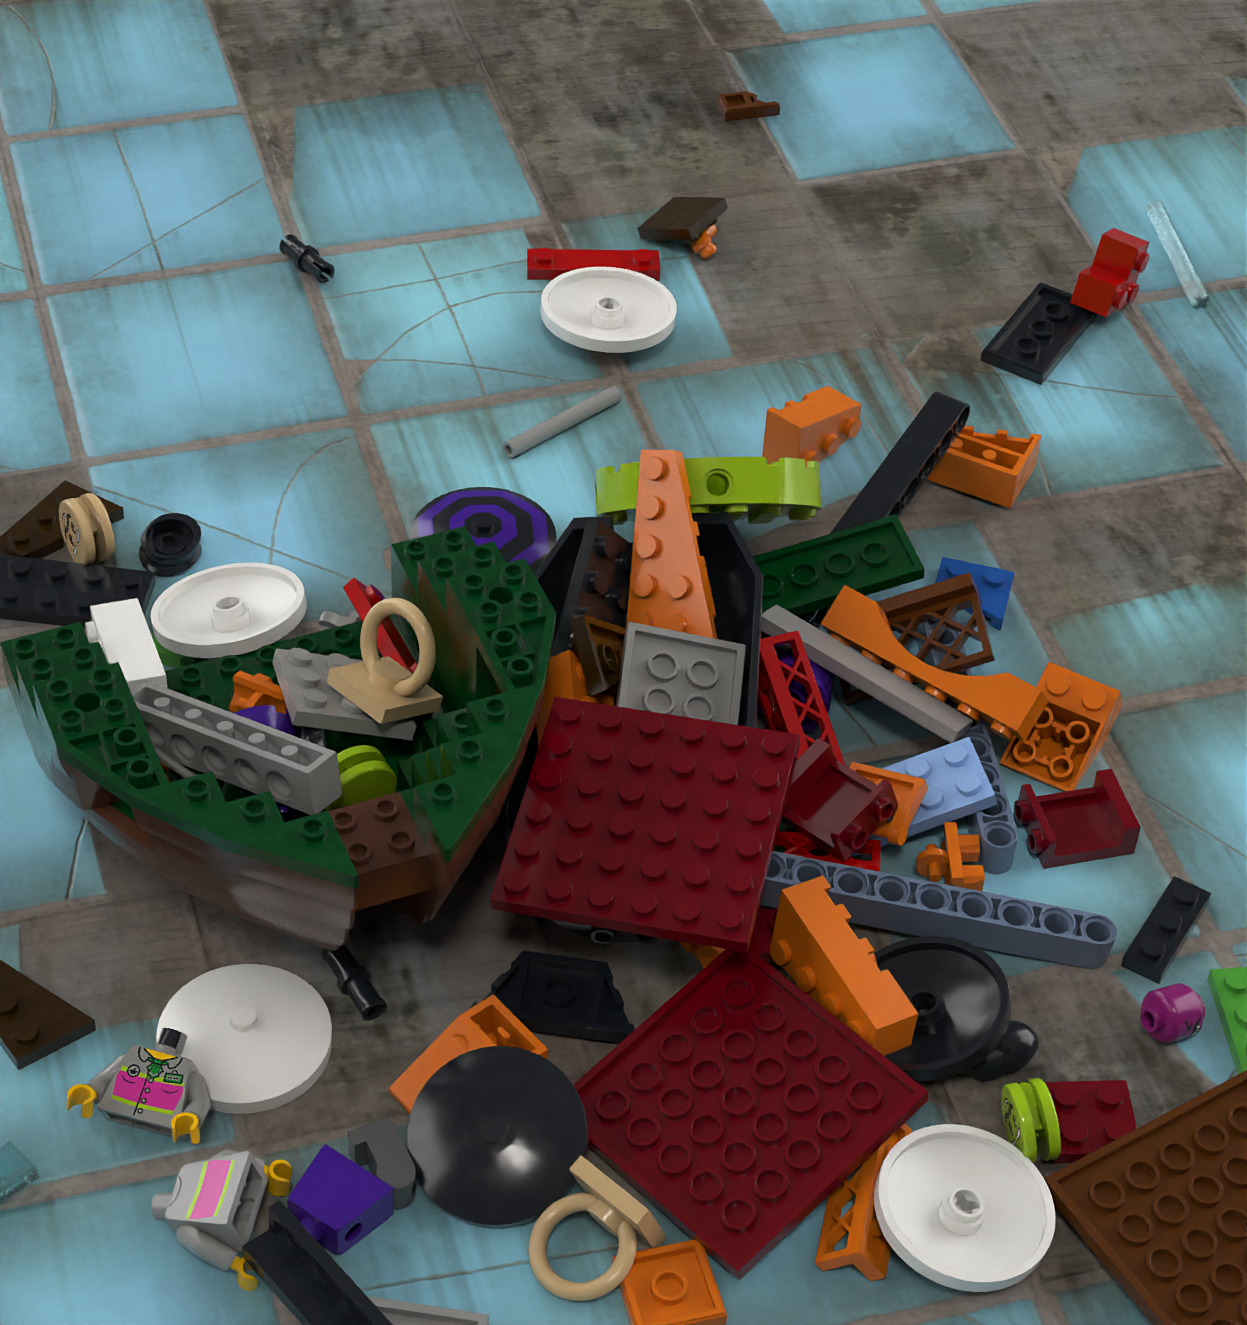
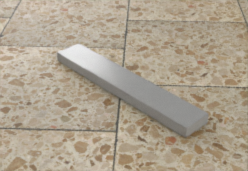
[761,605,973,743]

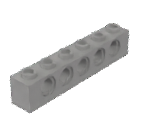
[131,680,342,815]

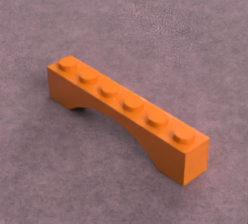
[821,585,1049,742]

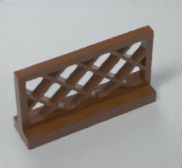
[839,572,995,706]

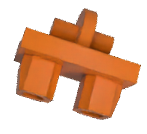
[229,671,298,731]
[915,822,985,891]

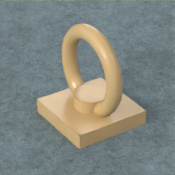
[326,598,443,724]
[528,1155,667,1301]

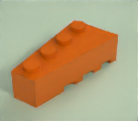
[769,875,918,1056]

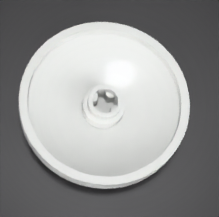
[540,267,677,353]
[150,563,307,658]
[156,964,332,1114]
[874,1124,1056,1292]

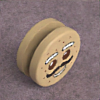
[59,493,115,566]

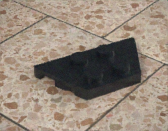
[470,950,635,1043]

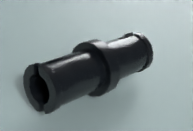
[279,234,334,283]
[321,944,387,1021]

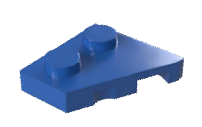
[935,557,1015,630]

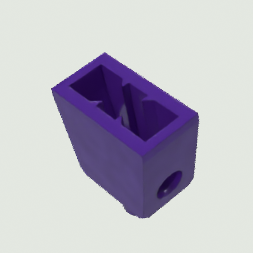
[287,1144,394,1255]

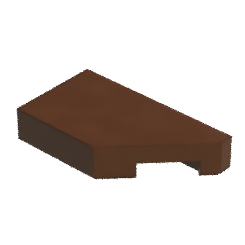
[716,91,780,121]

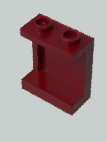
[781,738,899,862]
[1014,769,1141,869]

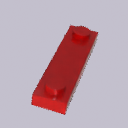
[527,248,660,281]
[343,577,432,687]

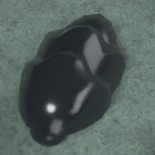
[956,1020,1039,1082]

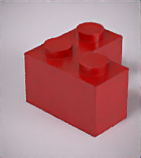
[1070,228,1150,317]

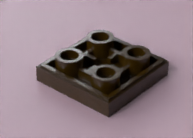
[637,197,728,244]

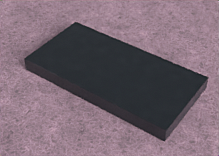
[980,282,1098,385]

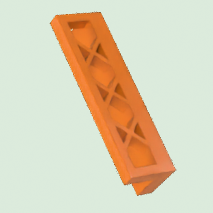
[815,1123,912,1281]

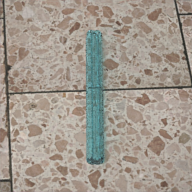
[1146,200,1210,309]

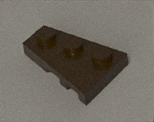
[0,480,124,559]
[569,614,626,696]

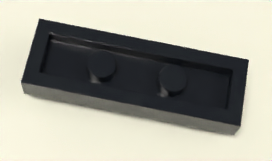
[1121,876,1212,984]

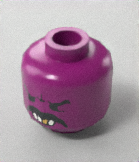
[1140,983,1206,1044]

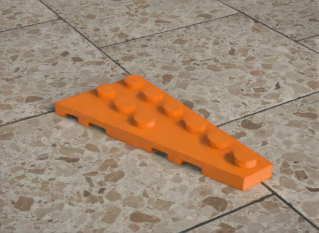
[626,450,717,639]

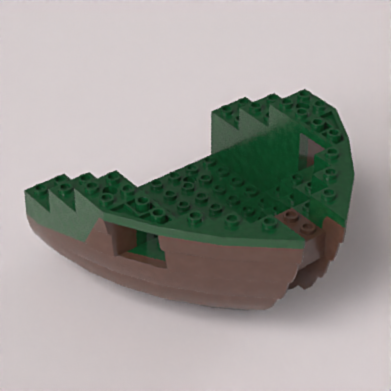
[0,526,556,951]

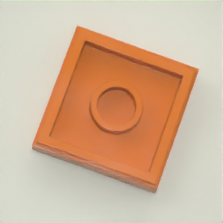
[612,1239,727,1325]

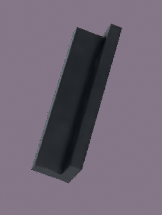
[242,1200,393,1325]

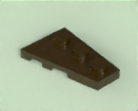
[0,960,96,1070]

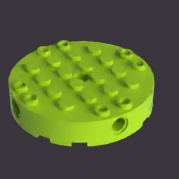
[595,457,821,525]

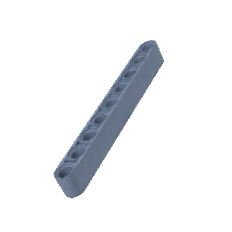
[915,615,1018,875]
[760,851,1117,969]

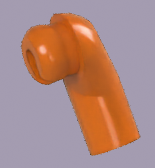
[689,225,717,259]

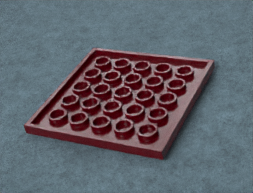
[490,697,800,953]
[573,948,929,1280]

